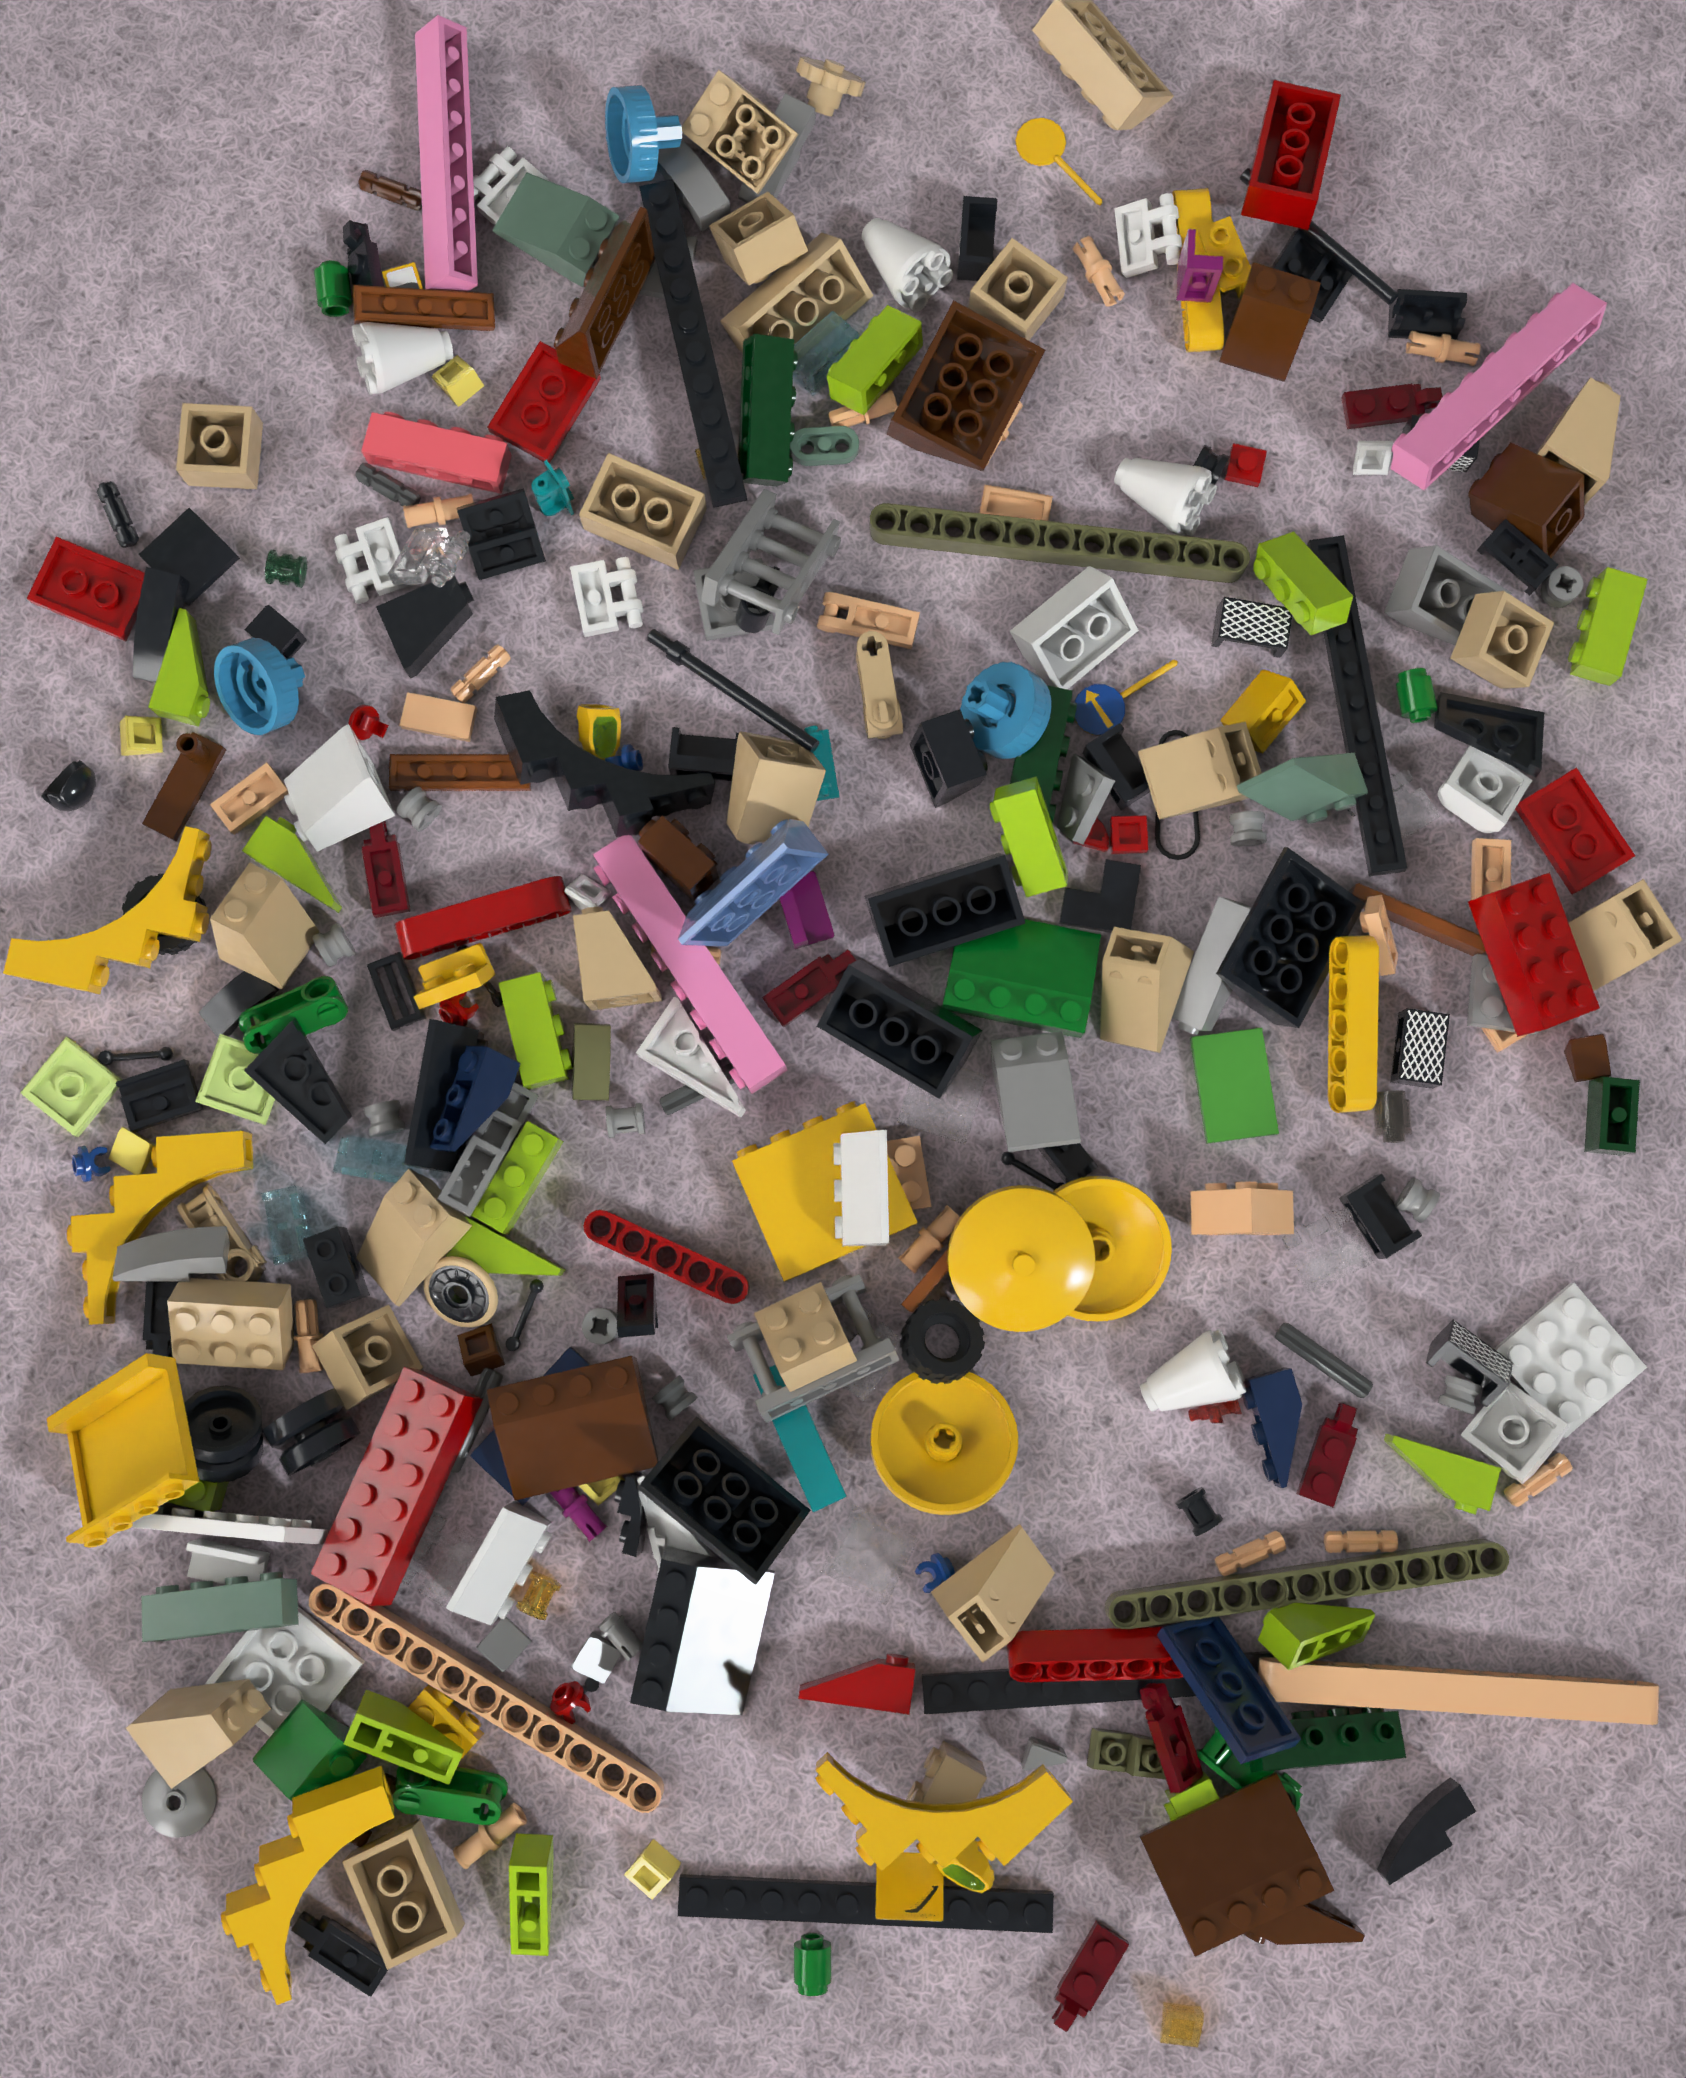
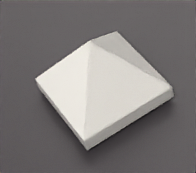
[1353,440,1394,475]
[564,874,611,910]

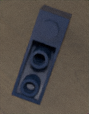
[430,1046,521,1152]
[1242,1367,1302,1488]

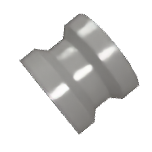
[1540,566,1584,608]
[396,787,442,832]
[1229,811,1267,846]
[312,923,356,967]
[364,1100,406,1137]
[1395,1177,1440,1223]
[582,1308,618,1344]
[1438,1375,1482,1415]

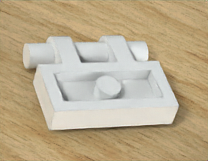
[473,146,549,225]
[1114,193,1182,278]
[334,517,412,604]
[570,557,643,637]

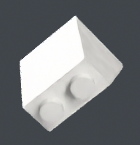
[284,724,395,852]

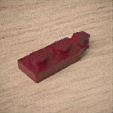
[1341,383,1443,429]
[362,821,411,918]
[762,949,856,1028]
[1296,1402,1358,1508]
[1140,1683,1204,1793]
[1052,1921,1129,2032]

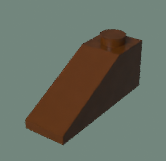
[1244,1903,1365,1945]

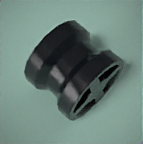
[1193,445,1230,485]

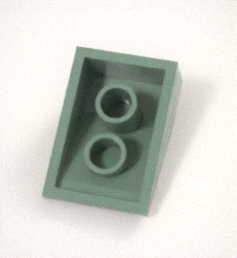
[493,173,620,287]
[1237,753,1368,824]

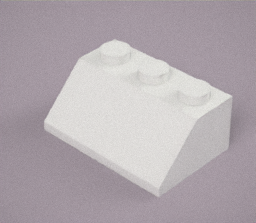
[1010,566,1139,689]
[833,1130,889,1247]
[446,1501,552,1625]

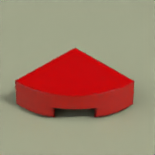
[1073,816,1109,853]

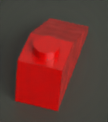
[798,1654,916,1715]

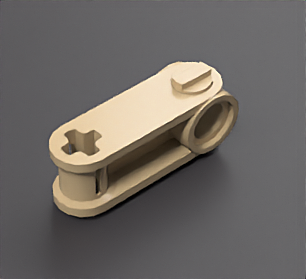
[856,631,903,739]
[177,1185,267,1282]

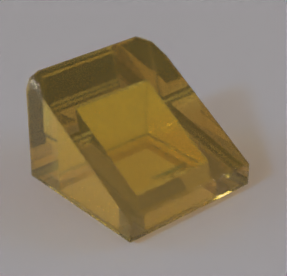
[1160,2002,1204,2047]

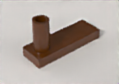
[142,732,227,841]

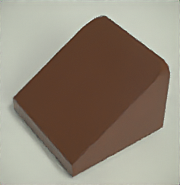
[1564,1034,1611,1083]
[457,1323,505,1377]

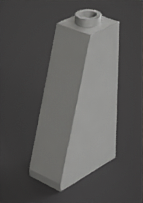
[1172,896,1252,1035]

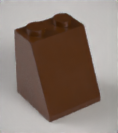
[1219,262,1321,382]
[1468,442,1585,558]

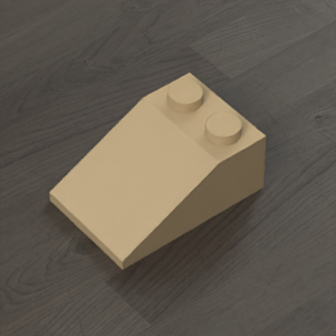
[357,1169,472,1307]

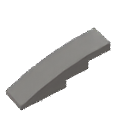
[437,1082,539,1217]

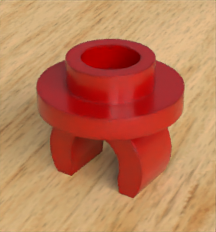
[348,705,389,740]
[439,992,479,1026]
[550,1681,591,1724]

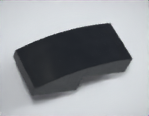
[198,971,279,1038]
[615,1473,647,1557]

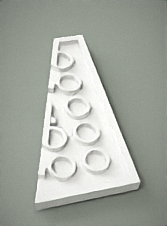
[132,1507,330,1545]

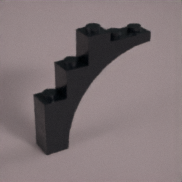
[494,690,715,837]

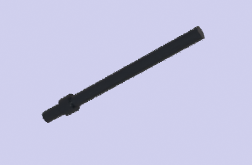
[1240,168,1398,305]
[647,629,819,753]

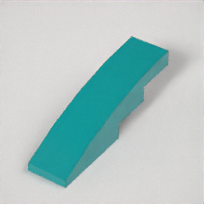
[753,1364,847,1512]

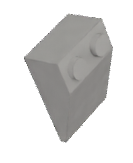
[1384,545,1512,645]
[991,1031,1081,1152]

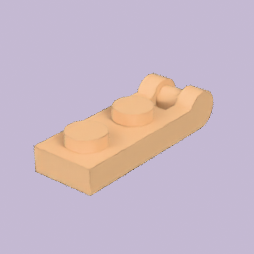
[817,592,920,650]

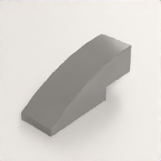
[738,93,816,203]
[657,140,731,232]
[112,1226,230,1282]

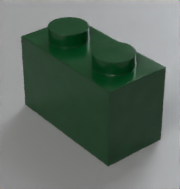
[1584,1076,1640,1156]

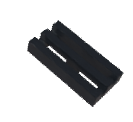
[367,952,426,1031]

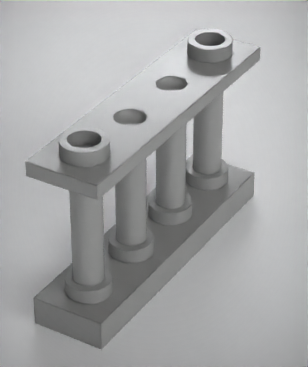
[701,489,841,635]
[727,1274,899,1423]

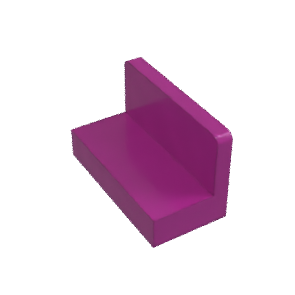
[1176,229,1223,302]
[779,871,835,949]

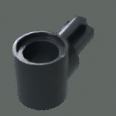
[735,566,780,633]

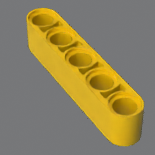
[1172,188,1224,353]
[1327,935,1379,1113]

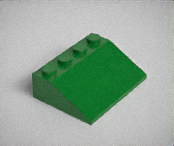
[942,919,1101,1038]

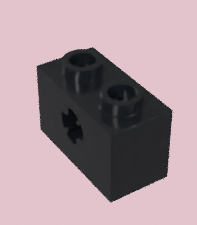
[303,1226,370,1308]

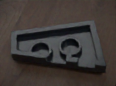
[1434,692,1545,778]
[244,1018,352,1144]

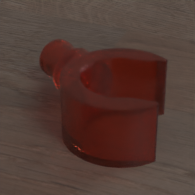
[1188,1399,1242,1423]

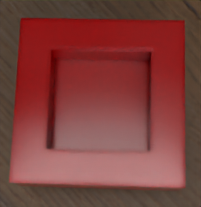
[1224,443,1267,487]
[1110,815,1148,854]

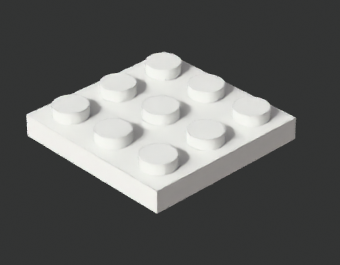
[1494,1283,1647,1438]
[205,1606,365,1737]

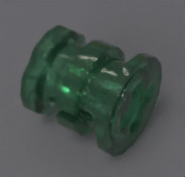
[265,549,308,588]

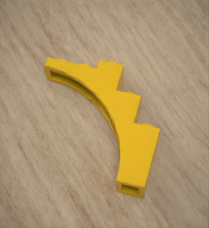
[3,826,212,995]
[67,1131,253,1325]
[815,1752,1073,1871]
[221,1766,395,2005]

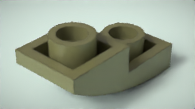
[572,1023,611,1101]
[1087,1728,1166,1779]

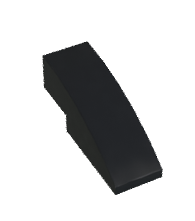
[133,567,189,683]
[1377,1777,1477,1885]

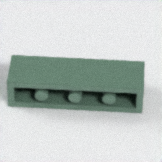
[141,1572,299,1642]

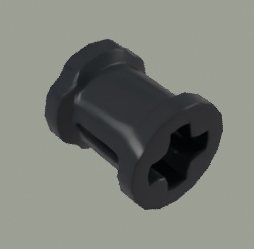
[1175,1487,1223,1536]

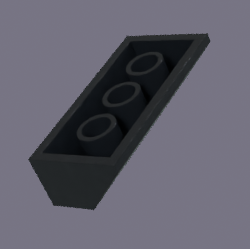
[864,853,1025,967]
[816,959,983,1099]
[404,1019,488,1173]

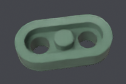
[790,426,859,466]

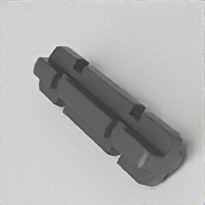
[355,463,421,506]

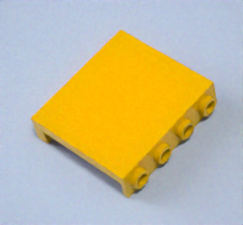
[732,1101,918,1282]
[46,1353,199,1548]

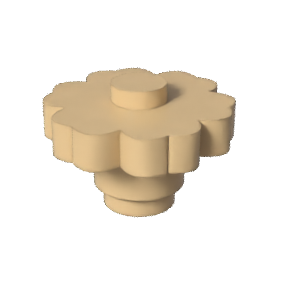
[796,56,866,116]

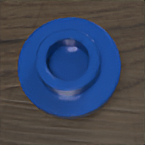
[605,744,643,771]
[72,1146,111,1182]
[915,1553,955,1593]

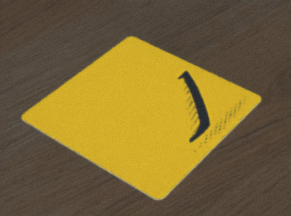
[875,1852,944,1922]

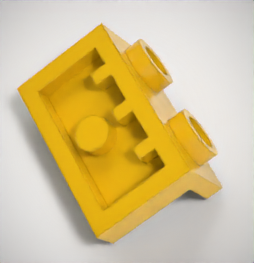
[1198,216,1251,298]
[413,943,496,1009]
[408,1684,484,1760]

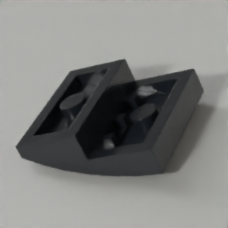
[1271,229,1352,323]
[457,488,546,580]
[138,508,240,606]

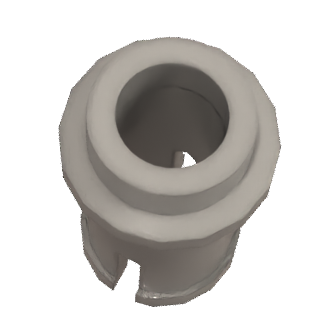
[598,1612,643,1661]

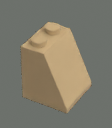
[1536,377,1621,506]
[726,731,826,844]
[210,862,320,990]
[573,907,662,1011]
[126,1679,271,1789]

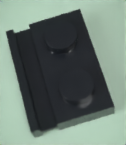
[116,1059,204,1132]

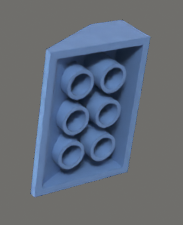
[678,819,829,946]

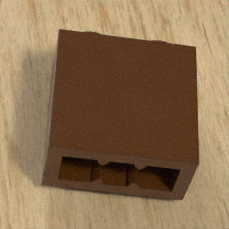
[638,815,719,903]

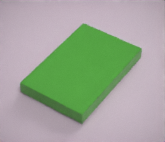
[1190,1028,1279,1144]

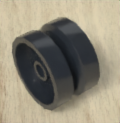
[184,1385,264,1483]
[262,1388,360,1476]

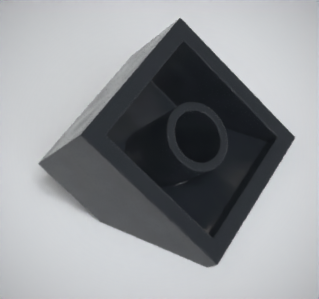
[910,709,988,808]

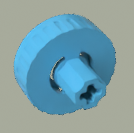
[605,85,682,183]
[214,638,305,735]
[960,662,1051,759]

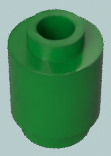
[314,260,352,317]
[1396,668,1437,723]
[794,1933,832,1996]

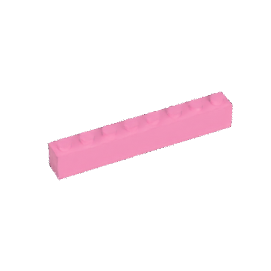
[415,15,478,292]
[1390,283,1607,490]
[593,835,788,1094]

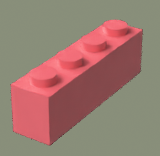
[361,412,512,494]

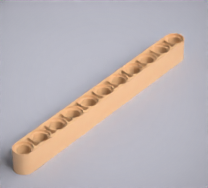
[309,1582,664,1813]
[1258,1657,1659,1725]

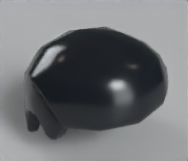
[41,760,96,812]

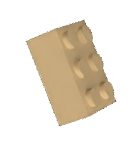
[579,453,707,570]
[167,1278,294,1370]
[342,1818,465,1970]

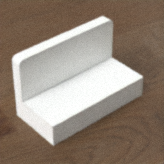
[186,1539,270,1584]

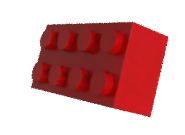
[1241,80,1341,230]
[1468,872,1600,1037]

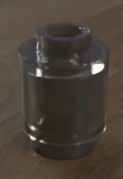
[1373,1091,1412,1143]

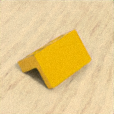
[1221,670,1306,754]

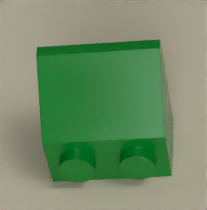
[252,1699,367,1801]

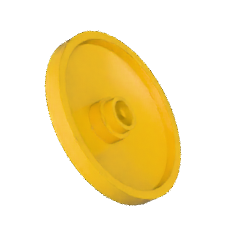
[1053,1176,1172,1322]
[947,1185,1095,1332]
[870,1372,1018,1515]

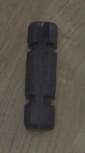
[97,481,139,548]

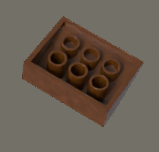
[554,206,655,379]
[886,300,1046,471]
[487,1355,659,1501]
[1140,1772,1334,1957]

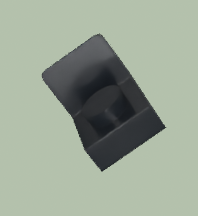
[617,1273,658,1338]

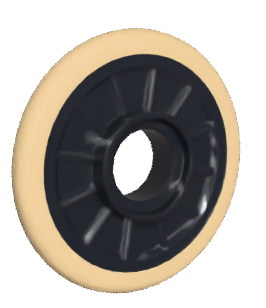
[423,1256,498,1327]

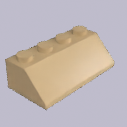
[1032,0,1174,130]
[720,233,874,363]

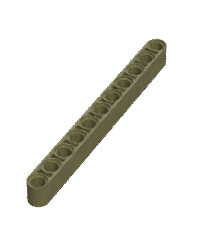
[869,503,1250,583]
[1105,1539,1509,1629]

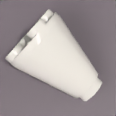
[862,218,953,312]
[352,322,453,395]
[1114,458,1217,536]
[1139,1329,1246,1412]

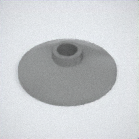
[142,1768,217,1838]

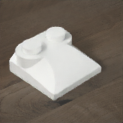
[1438,745,1532,833]
[1461,1382,1569,1484]

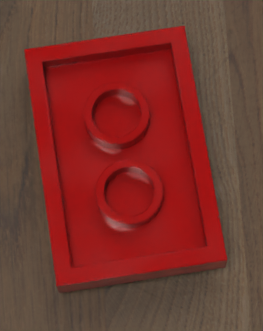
[487,341,601,464]
[26,537,145,642]
[1515,767,1635,895]

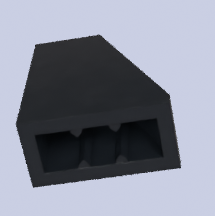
[376,573,474,678]

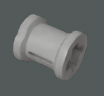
[606,1103,645,1138]

